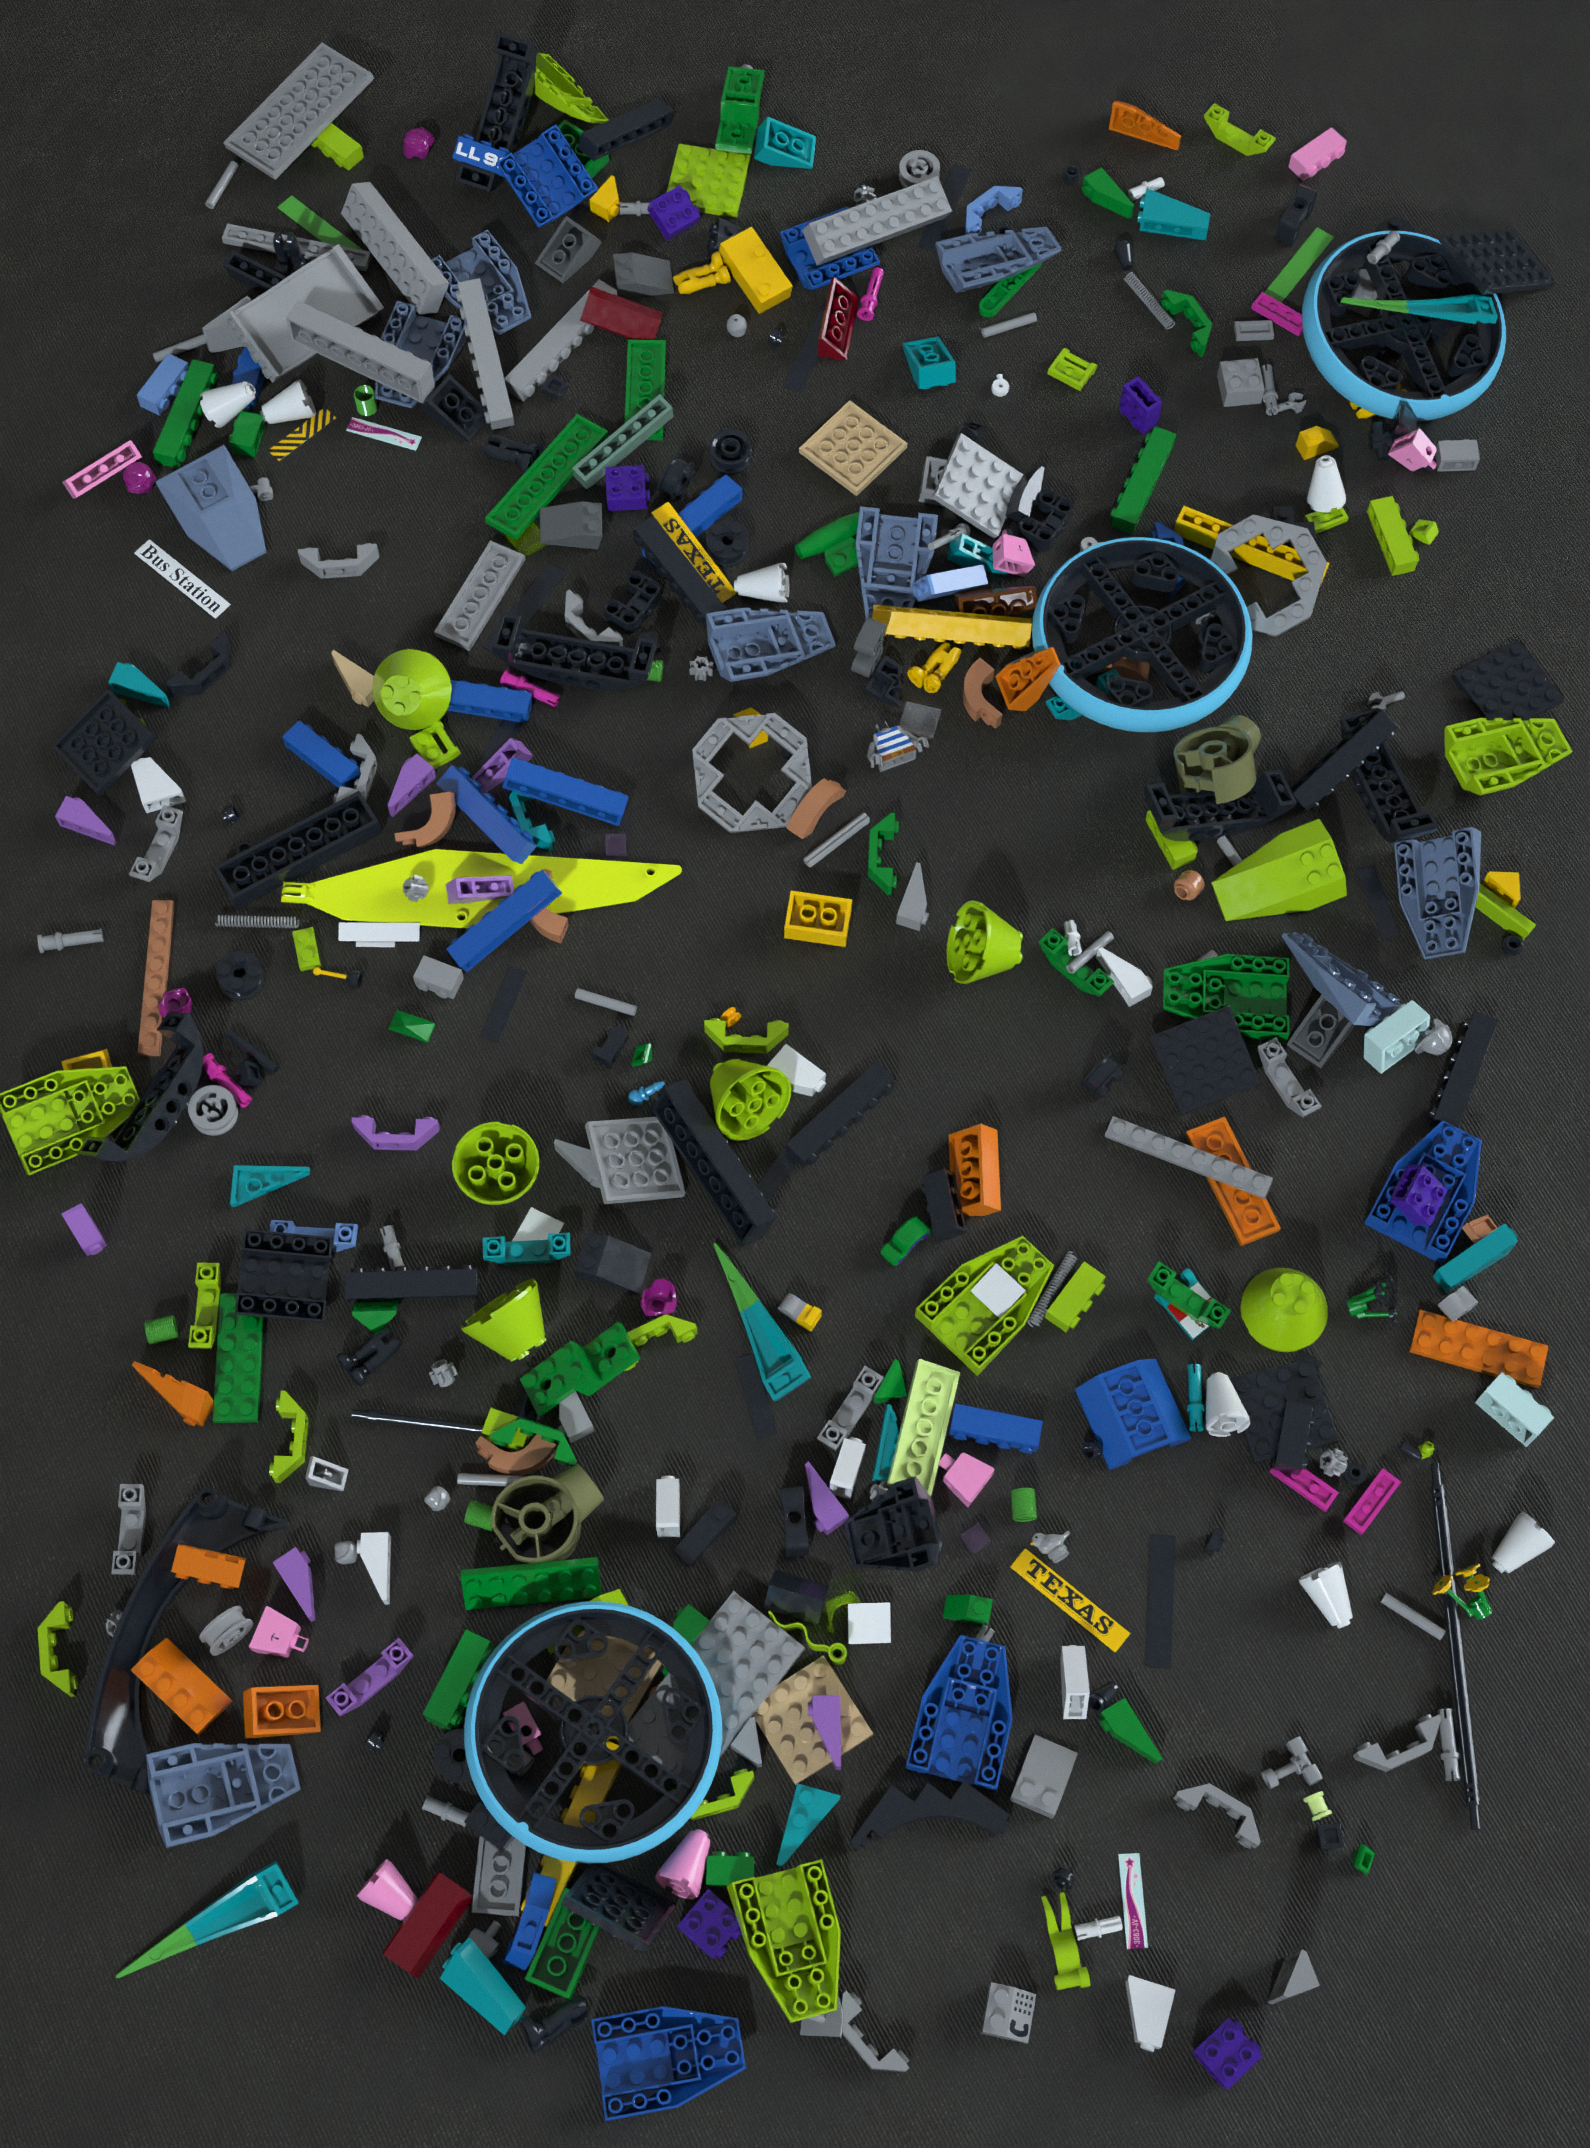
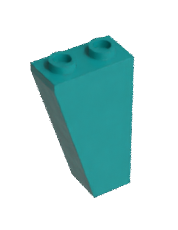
[1137,189,1210,240]
[1433,1224,1518,1293]
[440,1937,526,2035]

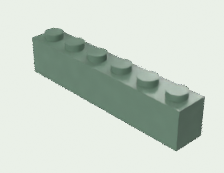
[572,394,674,490]

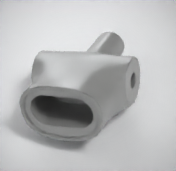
[468,1921,501,1959]

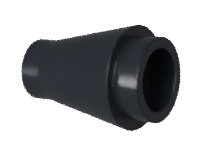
[1113,240,1133,271]
[1088,1681,1119,1712]

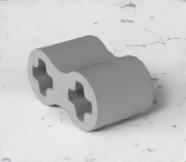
[1438,1286,1478,1322]

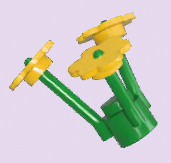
[1432,1564,1492,1620]

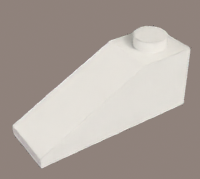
[1096,947,1153,1007]
[357,1532,391,1605]

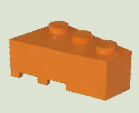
[171,1544,246,1589]

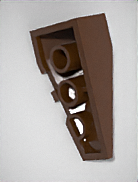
[954,586,1037,617]

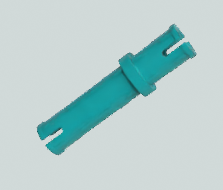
[1187,1364,1205,1432]

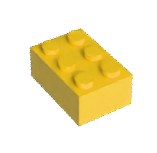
[784,891,852,947]

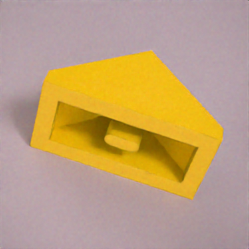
[1483,872,1520,909]

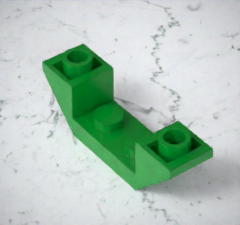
[1161,290,1212,358]
[868,813,899,895]
[1038,928,1114,996]
[1147,1261,1231,1329]
[489,1417,577,1467]

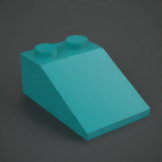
[754,117,816,169]
[902,337,956,389]

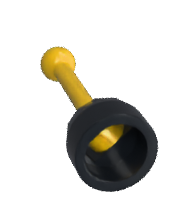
[313,967,363,988]

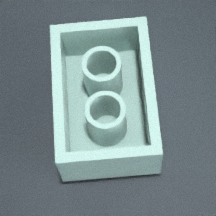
[1364,1000,1430,1074]
[1475,1372,1554,1447]

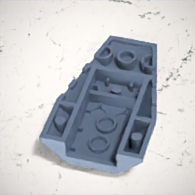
[936,227,1061,293]
[856,506,938,619]
[706,608,836,682]
[146,1743,301,1848]

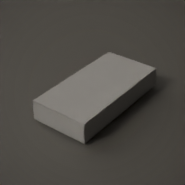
[1234,320,1274,341]

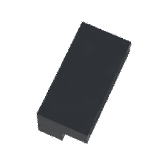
[764,1570,829,1625]

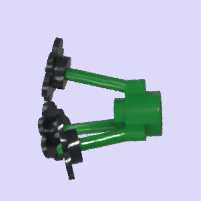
[1346,1270,1397,1327]

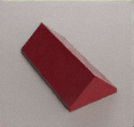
[818,277,859,360]
[580,286,662,340]
[382,1871,473,1979]

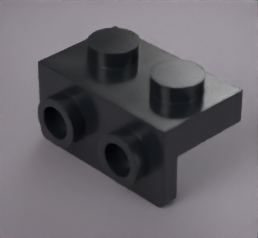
[706,218,739,258]

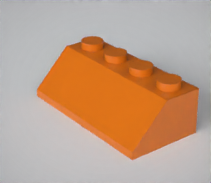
[949,1124,1001,1216]
[131,1638,232,1736]

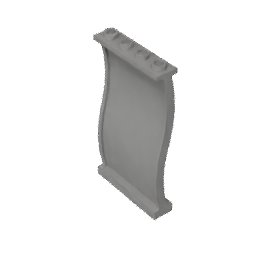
[226,244,384,383]

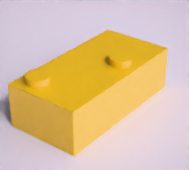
[719,227,793,314]

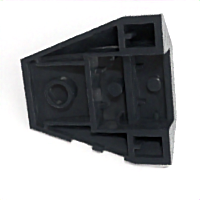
[843,1476,942,1572]

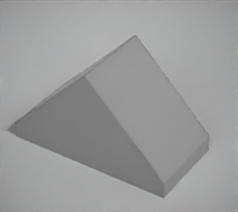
[305,1456,349,1491]
[731,1717,762,1768]

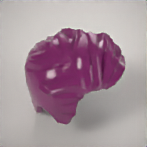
[403,127,435,159]
[123,462,157,494]
[158,988,192,1017]
[640,1278,677,1316]

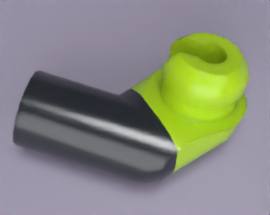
[1399,1441,1434,1460]

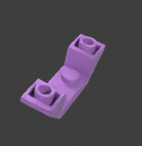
[352,1115,440,1150]
[326,1638,413,1716]

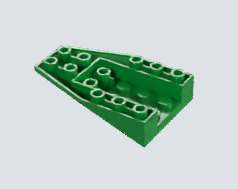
[1163,954,1289,1044]

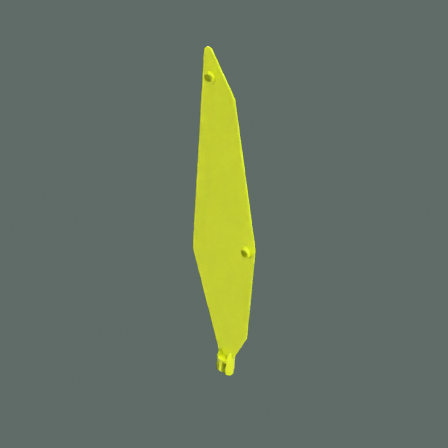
[281,849,682,929]

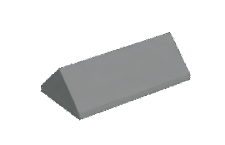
[1268,1949,1320,2004]

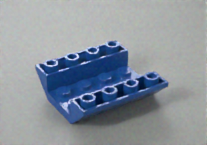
[496,125,598,228]
[780,206,880,290]
[1075,1359,1191,1471]

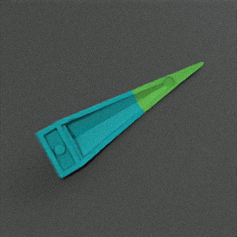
[1341,294,1498,324]
[714,1243,811,1401]
[116,1861,299,1978]

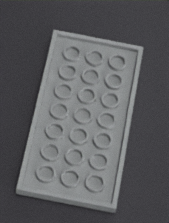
[223,43,374,180]
[627,1591,805,1785]

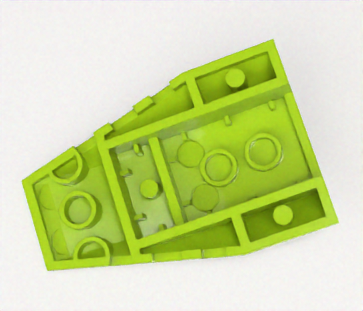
[533,52,609,124]
[1445,718,1572,795]
[1211,819,1347,921]

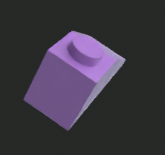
[471,738,533,792]
[388,754,436,817]
[55,796,117,845]
[446,876,514,904]
[62,1203,107,1256]
[805,1462,849,1535]
[273,1547,315,1622]
[808,1695,841,1770]

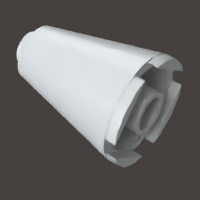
[260,379,316,424]
[200,381,256,428]
[1307,455,1346,512]
[734,563,789,603]
[1206,1372,1250,1437]
[1492,1511,1555,1574]
[1298,1562,1353,1628]

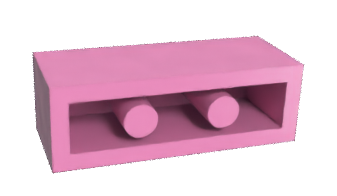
[1288,127,1347,181]

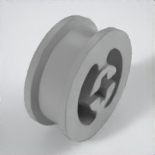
[899,150,940,188]
[188,1085,238,1136]
[199,1606,253,1656]

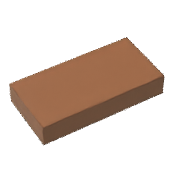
[1462,1215,1498,1244]

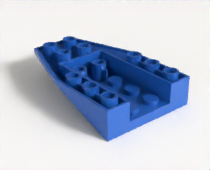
[1364,1121,1482,1264]
[905,1635,1013,1792]
[591,2006,746,2122]

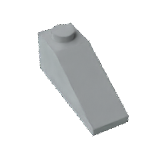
[896,862,929,931]
[554,1139,600,1188]
[558,1391,594,1443]

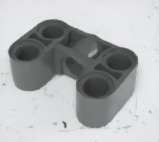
[851,617,887,678]

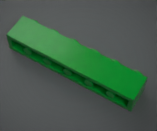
[153,359,219,469]
[1110,426,1176,535]

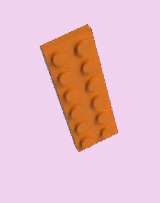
[1185,1117,1281,1246]
[1409,1310,1548,1389]

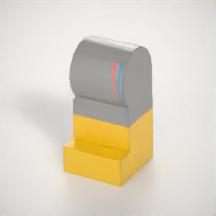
[778,1293,822,1332]

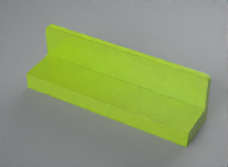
[1475,883,1536,942]

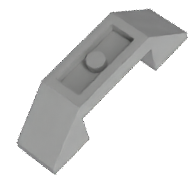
[298,543,379,579]
[565,589,623,647]
[333,734,378,804]
[129,805,183,882]
[1258,1038,1322,1117]
[817,1366,884,1451]
[111,1484,146,1575]
[1353,1714,1441,1772]
[1173,1783,1261,1849]
[842,1990,910,2072]

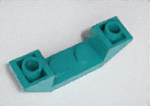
[1046,669,1120,720]
[509,791,555,851]
[483,1233,571,1265]

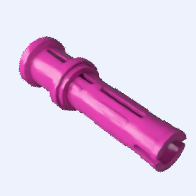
[857,268,884,321]
[500,669,560,707]
[202,1053,252,1108]

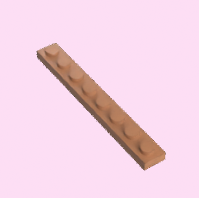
[138,900,175,1056]

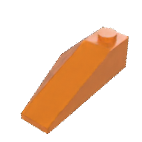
[1109,101,1181,151]
[995,647,1061,711]
[132,1361,214,1427]

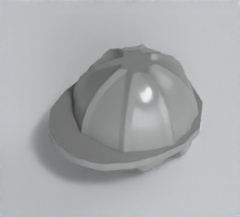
[1415,1018,1452,1055]

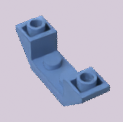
[965,186,1023,235]
[270,1220,358,1252]

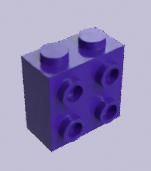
[647,185,700,241]
[1119,376,1162,434]
[605,465,650,511]
[1390,1165,1448,1226]
[677,1889,742,1961]
[1191,2018,1262,2091]

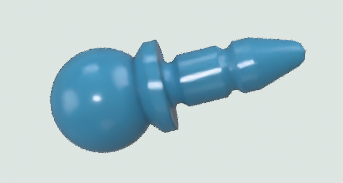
[628,1081,665,1106]

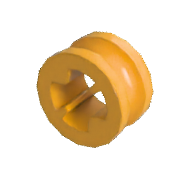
[720,1007,741,1027]

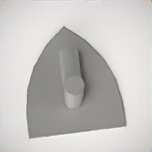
[800,1996,843,2037]

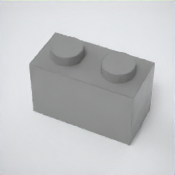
[1435,439,1480,471]
[413,956,464,999]

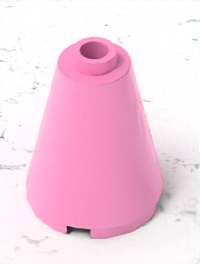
[655,1829,710,1900]
[356,1859,419,1922]

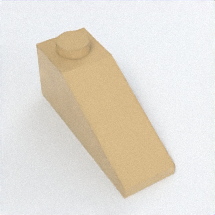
[331,650,374,707]

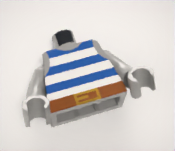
[867,721,929,772]

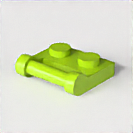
[1047,348,1097,391]
[409,721,461,769]

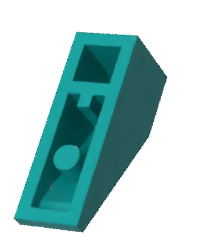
[947,533,1008,575]
[108,662,170,708]

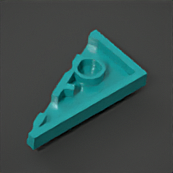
[230,1165,310,1207]
[872,1404,899,1482]
[776,1784,841,1867]

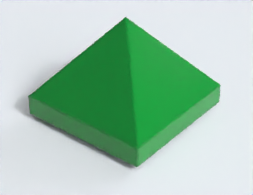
[632,1043,652,1067]
[1351,1844,1375,1875]

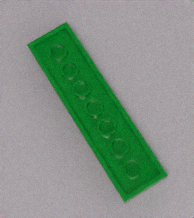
[485,414,609,540]

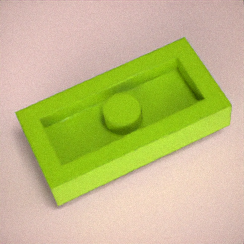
[1304,507,1349,534]
[292,927,321,971]

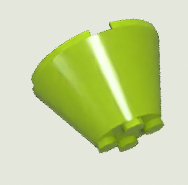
[372,649,452,730]
[947,901,1023,984]
[710,1059,791,1141]
[452,1122,539,1205]
[1240,1268,1328,1352]
[460,1278,546,1362]

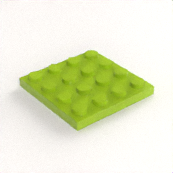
[667,144,751,218]

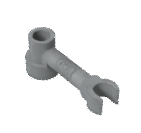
[249,478,273,501]

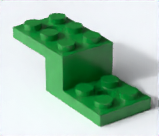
[715,66,765,154]
[520,1322,641,1416]

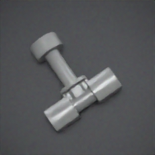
[1261,1736,1323,1789]

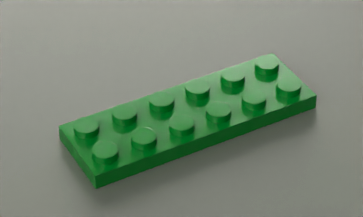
[625,340,666,440]
[213,1293,264,1423]
[460,1557,602,1610]

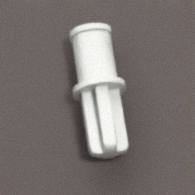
[1128,177,1165,201]
[1064,920,1082,956]
[1074,1916,1123,1941]

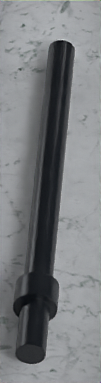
[351,1409,484,1434]

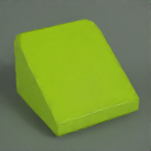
[1409,519,1439,545]

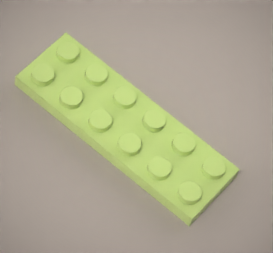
[887,1359,960,1497]

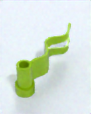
[768,1611,847,1666]
[1041,1892,1090,1990]

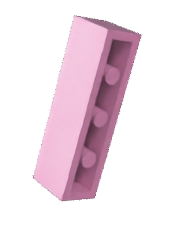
[62,440,142,499]

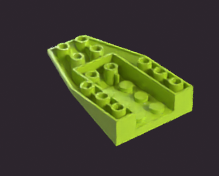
[0,1066,140,1175]
[915,1236,1054,1376]
[727,1859,841,2023]

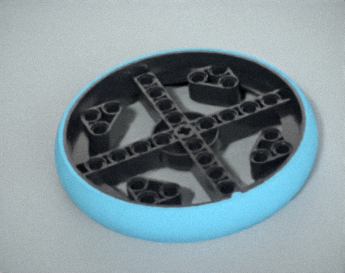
[1302,231,1506,421]
[1032,537,1252,732]
[464,1601,722,1864]

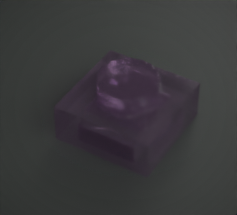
[606,833,627,856]
[960,1523,991,1555]

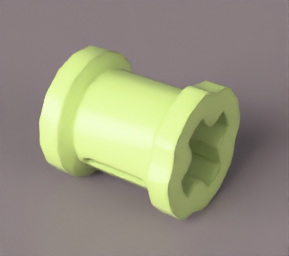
[1303,1791,1332,1821]

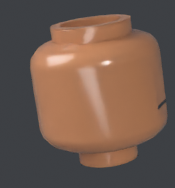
[1174,870,1205,901]

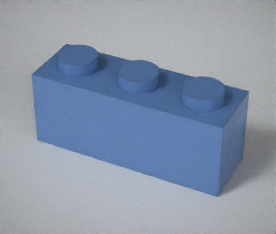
[137,353,189,416]

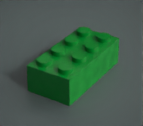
[423,1630,494,1732]
[525,1888,601,2000]

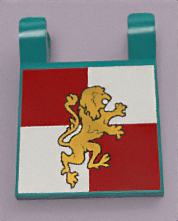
[1154,1268,1212,1340]

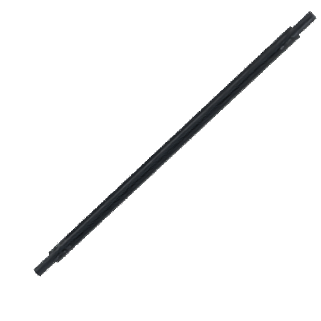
[1431,1463,1481,1830]

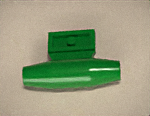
[795,511,860,577]

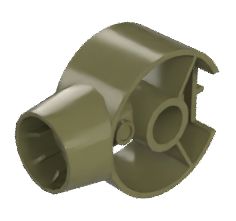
[1174,715,1261,804]
[491,1464,604,1565]

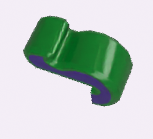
[880,1217,931,1266]

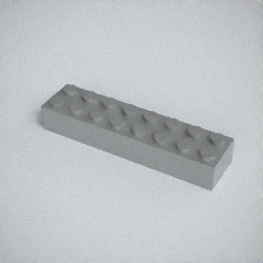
[802,176,952,266]
[341,182,449,315]
[286,301,435,403]

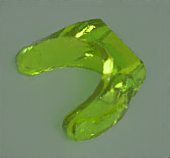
[826,1591,861,1634]

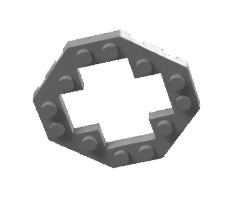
[1208,515,1327,637]
[692,713,812,833]

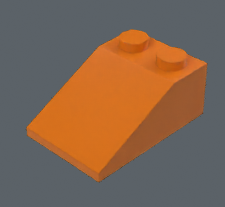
[243,1685,321,1739]

